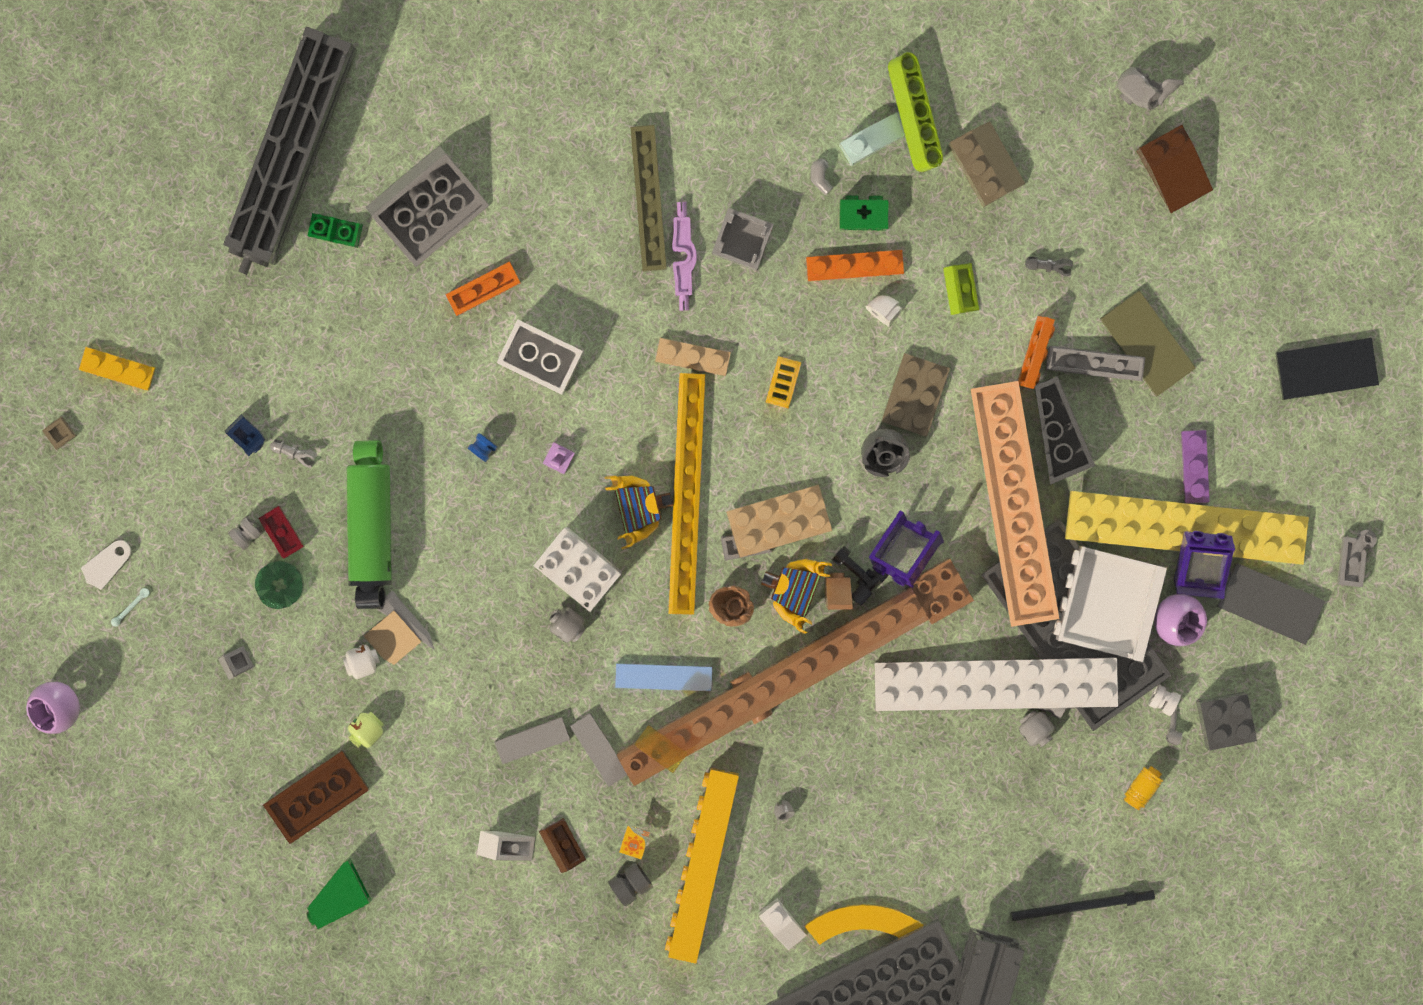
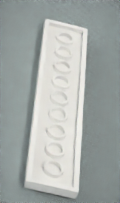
[875,658,1118,711]

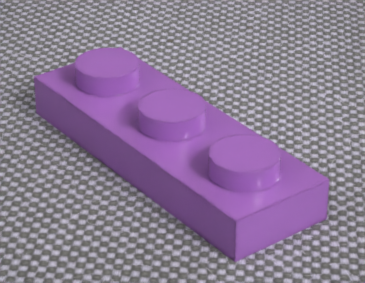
[1181,430,1210,503]

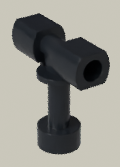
[831,546,889,606]

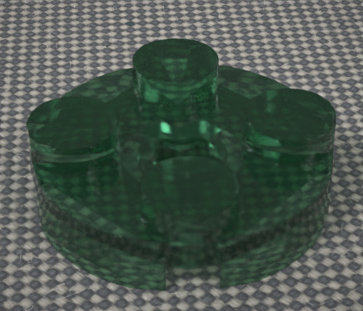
[255,561,304,609]

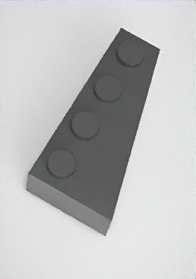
[1035,376,1095,485]

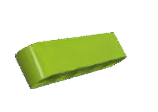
[888,52,943,172]

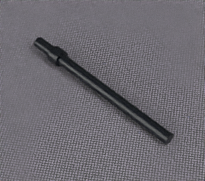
[1011,890,1155,921]

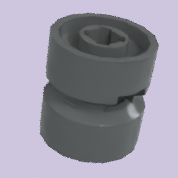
[608,862,653,907]

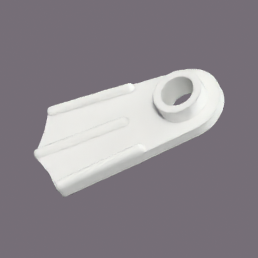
[81,540,131,590]

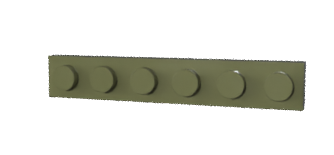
[630,125,667,272]

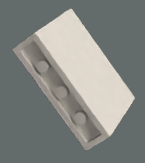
[1053,546,1167,662]

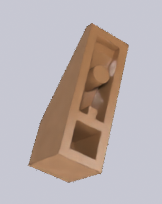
[825,573,853,610]

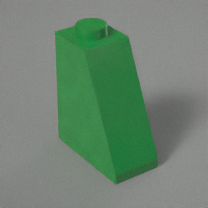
[306,858,372,929]

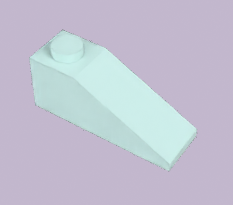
[839,111,905,166]

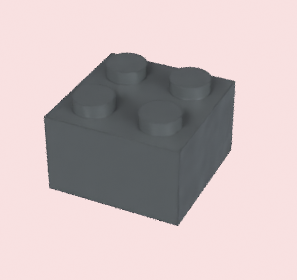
[1196,692,1257,751]

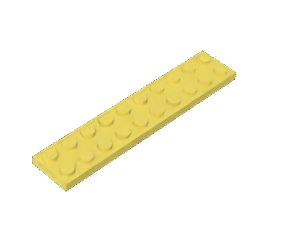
[1065,491,1309,565]

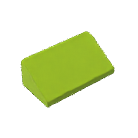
[943,263,979,315]

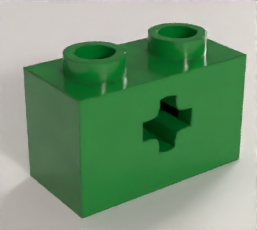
[839,195,889,231]

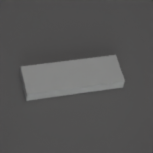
[570,713,627,787]
[494,717,570,764]

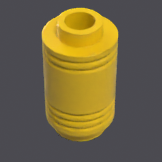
[1124,766,1164,810]

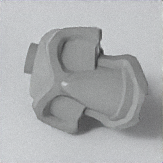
[1117,67,1184,110]

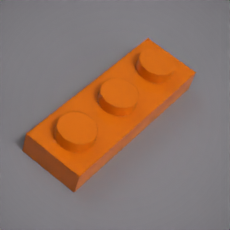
[445,261,521,316]
[1018,316,1055,389]

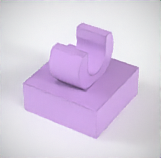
[543,442,575,474]

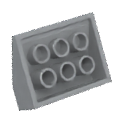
[366,146,490,267]

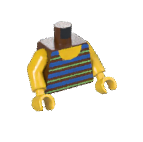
[605,475,673,549]
[761,559,832,634]

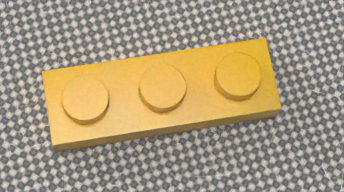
[79,347,156,391]

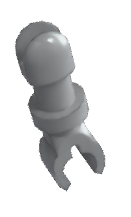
[270,439,317,468]

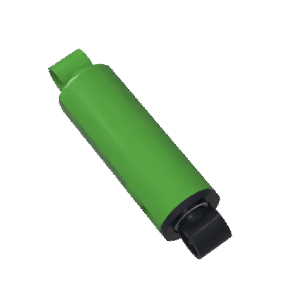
[346,440,392,609]

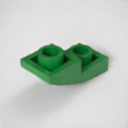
[307,213,363,248]

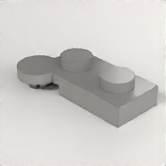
[1337,530,1377,587]

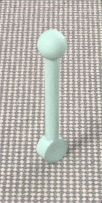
[111,588,150,627]

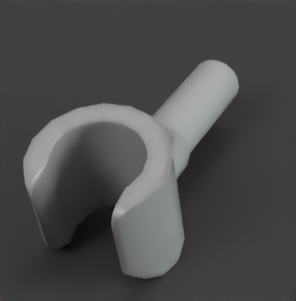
[1166,710,1182,745]

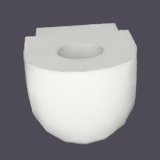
[866,295,902,327]

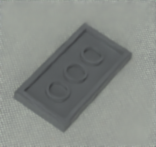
[1217,563,1325,645]

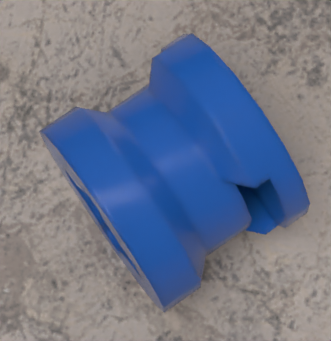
[467,433,498,462]

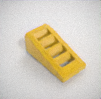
[766,356,801,409]

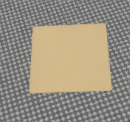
[364,611,421,665]

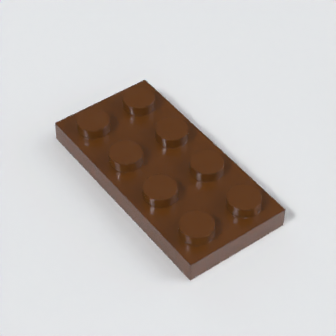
[263,750,370,844]

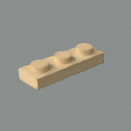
[655,338,731,376]

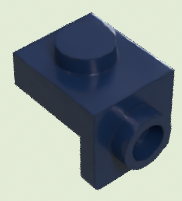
[225,414,265,456]

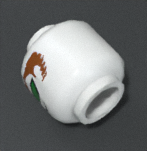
[343,645,380,679]

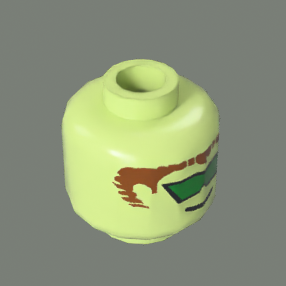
[348,712,384,748]

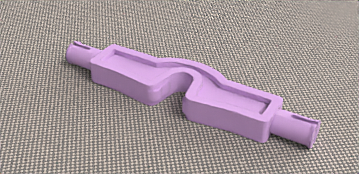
[672,202,697,311]

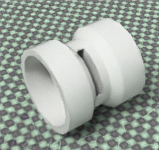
[1148,684,1181,716]

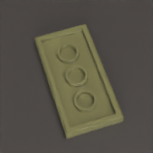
[1100,290,1196,397]

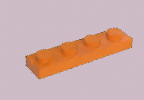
[806,250,904,282]

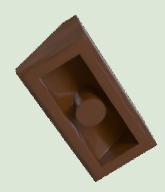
[539,818,586,873]

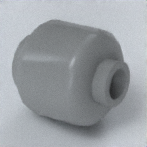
[549,607,585,643]
[1019,710,1055,747]

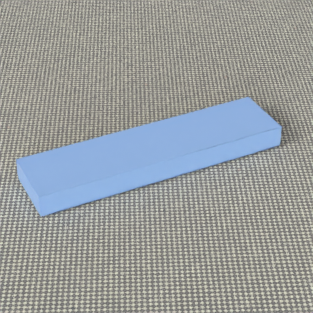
[615,663,712,691]

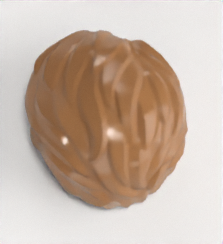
[708,586,754,626]

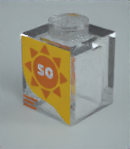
[619,823,651,862]

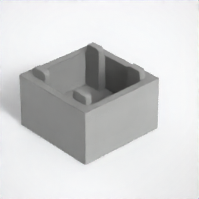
[712,208,774,271]

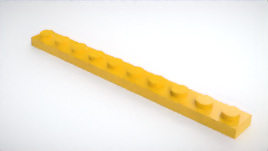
[668,373,705,615]

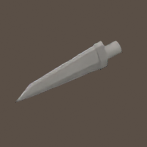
[377,591,434,650]

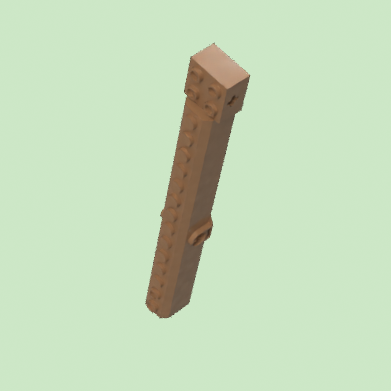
[617,558,974,786]

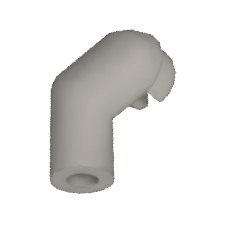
[810,159,834,196]

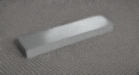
[1046,346,1145,381]

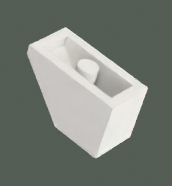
[477,831,535,861]
[758,898,807,950]

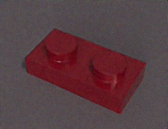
[258,506,305,559]

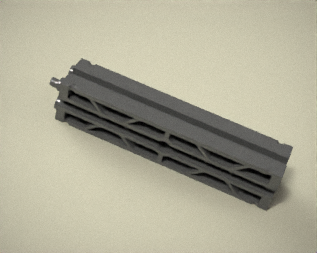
[223,26,357,275]
[948,927,1024,1005]

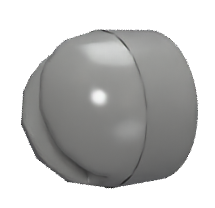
[774,800,795,821]

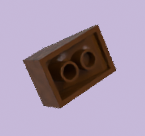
[1136,125,1213,213]

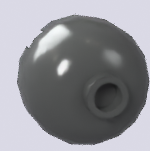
[861,428,910,477]

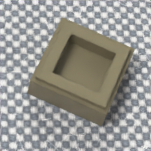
[42,416,77,450]

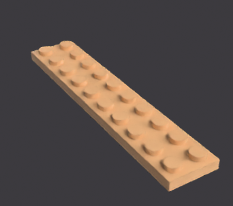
[971,381,1059,627]

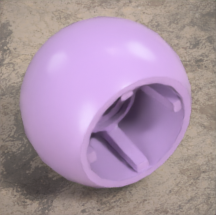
[1154,594,1207,646]
[26,681,80,734]

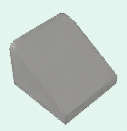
[218,646,254,680]

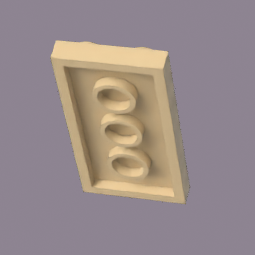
[726,485,832,558]

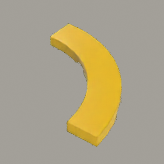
[804,904,924,945]

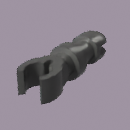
[1025,256,1073,276]

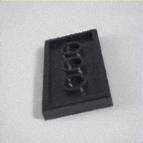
[1275,338,1379,400]

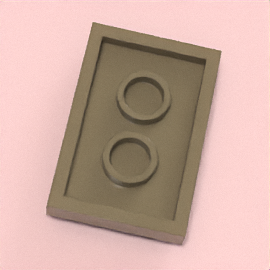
[881,353,950,437]

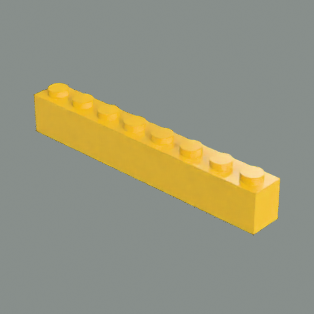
[665,767,739,964]

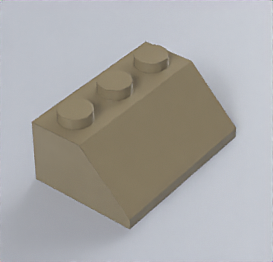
[948,121,1025,208]

